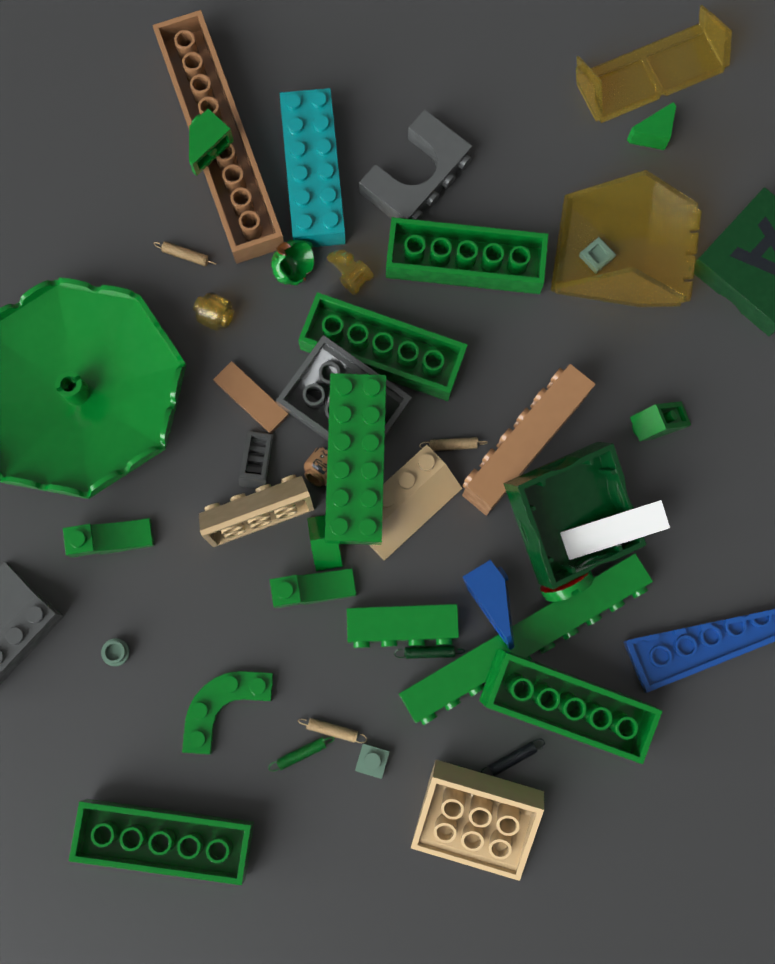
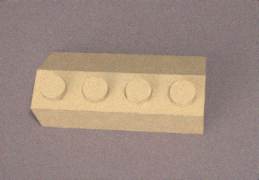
[370,445,462,561]

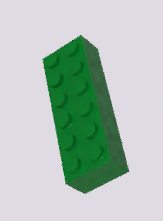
[386,217,548,294]
[298,292,468,401]
[325,373,386,545]
[479,648,662,764]
[69,799,254,885]

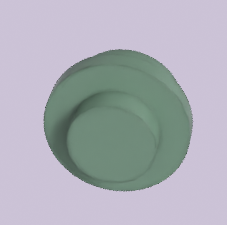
[101,638,130,666]

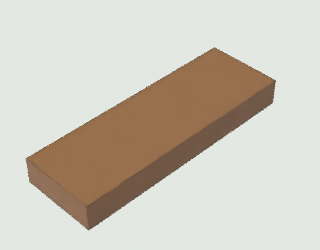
[213,361,289,434]

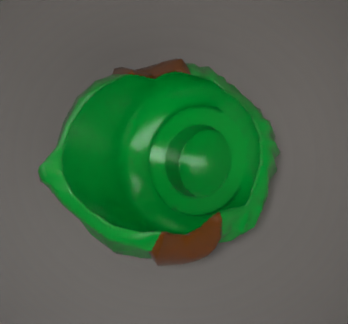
[271,240,315,286]

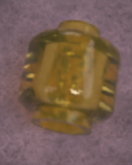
[193,292,234,331]

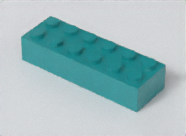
[280,88,346,247]

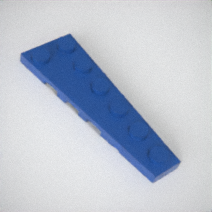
[623,609,775,693]

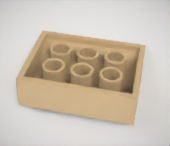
[199,475,314,547]
[411,760,544,881]

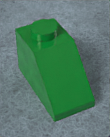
[189,109,234,176]
[630,401,691,441]

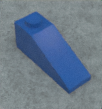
[463,560,515,650]

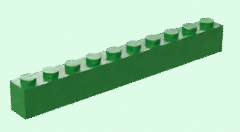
[399,553,653,725]

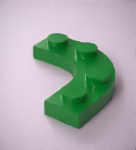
[182,671,274,754]

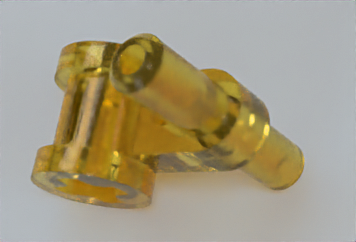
[327,250,374,295]

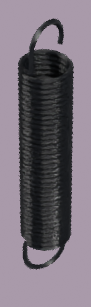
[481,738,545,776]

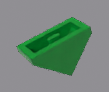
[627,102,676,150]
[307,515,343,571]

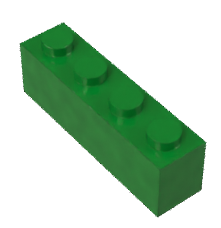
[347,604,459,648]

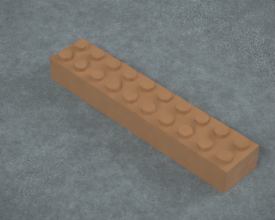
[152,10,284,264]

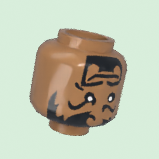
[304,447,328,487]

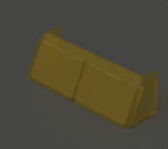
[576,5,732,123]

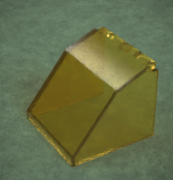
[551,170,702,307]

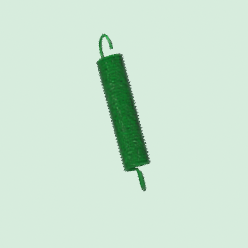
[268,737,335,771]

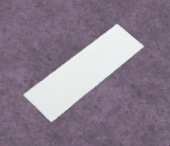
[560,500,670,560]

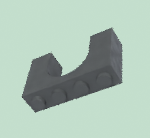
[359,110,472,220]

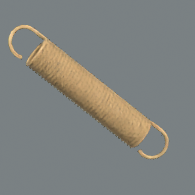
[154,241,216,266]
[419,437,488,451]
[298,718,367,743]

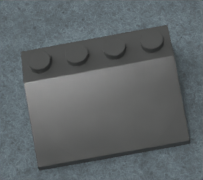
[276,335,412,440]
[0,562,64,684]

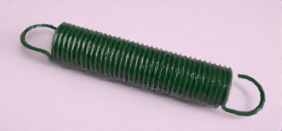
[394,646,465,659]

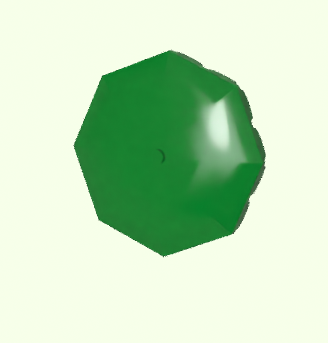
[0,278,186,499]

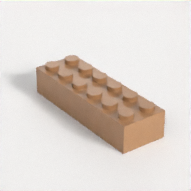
[462,364,595,516]

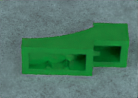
[63,518,154,558]
[269,568,356,608]

